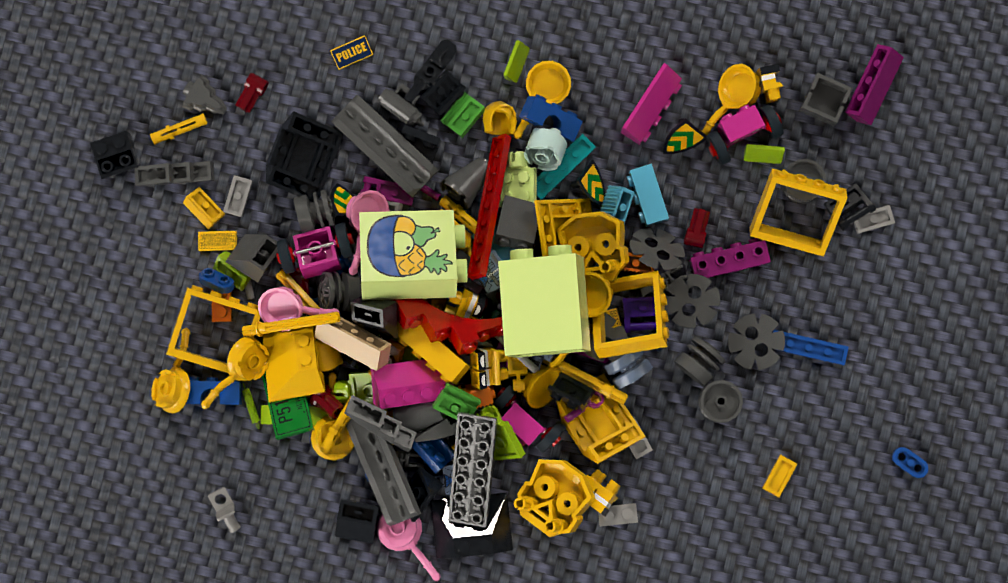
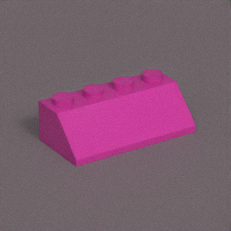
[621,63,682,145]
[371,359,454,409]

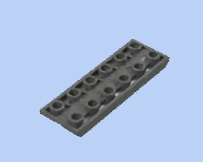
[331,95,439,198]
[448,412,497,528]
[346,419,421,526]

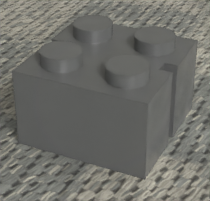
[799,73,853,126]

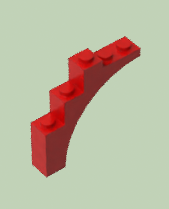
[388,299,503,355]

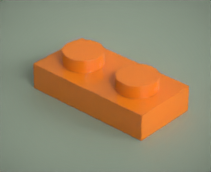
[212,290,232,322]

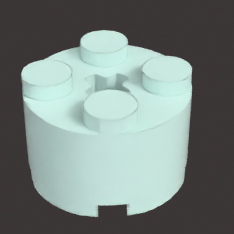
[524,128,567,171]

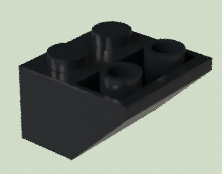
[90,131,139,179]
[351,296,399,339]
[335,498,380,544]

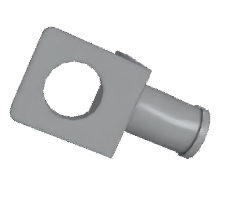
[208,487,241,533]

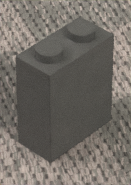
[493,195,538,249]

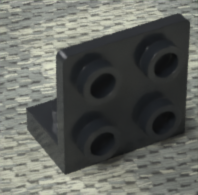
[402,125,441,164]

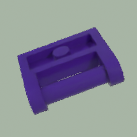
[623,297,656,333]

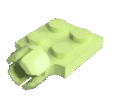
[499,151,537,208]

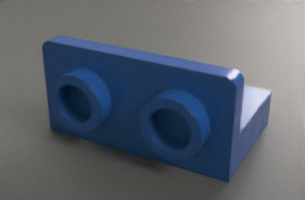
[412,438,454,474]

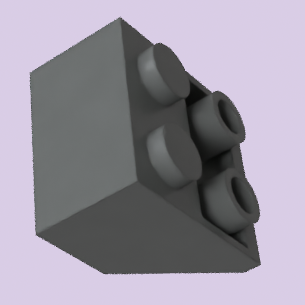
[226,234,278,282]

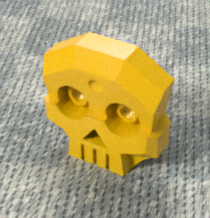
[557,211,629,281]
[514,459,595,537]

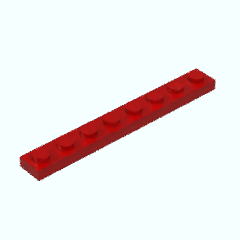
[467,134,511,280]

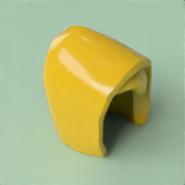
[483,101,517,135]
[316,340,343,372]

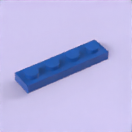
[772,330,849,366]

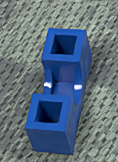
[519,94,583,142]
[186,377,242,405]

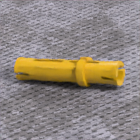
[150,113,208,145]
[439,196,477,234]
[320,396,351,452]

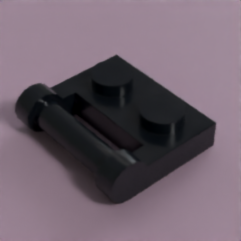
[824,183,876,231]

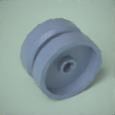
[603,351,653,389]

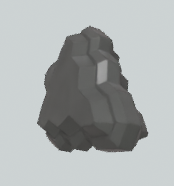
[182,75,227,114]

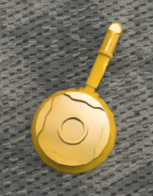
[513,61,571,139]
[702,64,761,135]
[585,271,613,318]
[151,328,191,414]
[201,336,269,409]
[521,353,569,409]
[311,372,354,461]

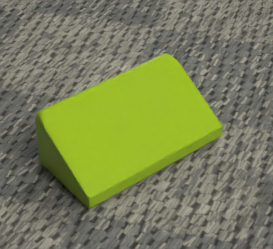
[503,40,530,83]
[744,144,785,164]
[213,251,251,291]

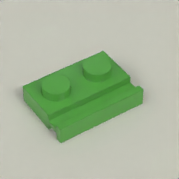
[440,92,485,138]
[432,382,481,420]

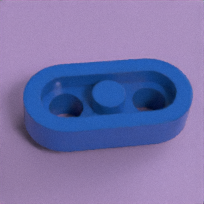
[199,268,234,294]
[892,447,928,478]

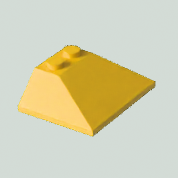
[534,199,592,257]
[262,326,325,403]
[556,374,646,464]

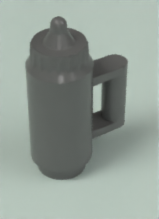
[378,83,424,127]

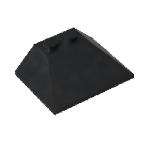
[266,111,343,202]
[431,492,513,558]

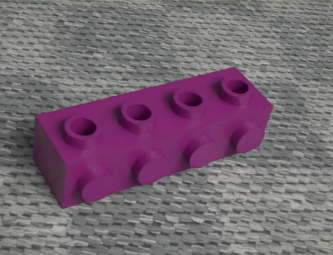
[845,44,904,125]
[689,238,771,278]

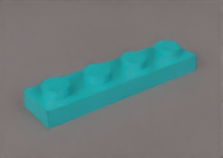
[537,134,596,200]

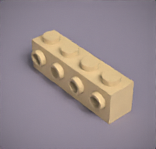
[314,317,392,371]

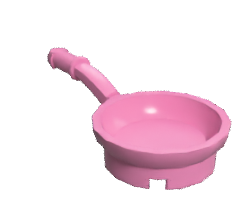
[346,190,389,276]
[258,287,340,332]
[377,514,441,581]

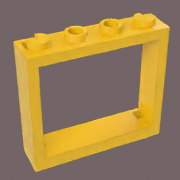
[750,168,848,257]
[592,271,670,359]
[166,285,260,373]

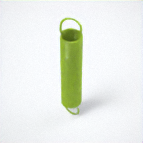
[242,383,260,429]

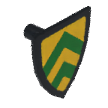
[663,118,707,154]
[571,159,606,206]
[330,183,355,224]

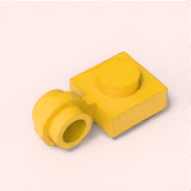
[507,356,528,393]

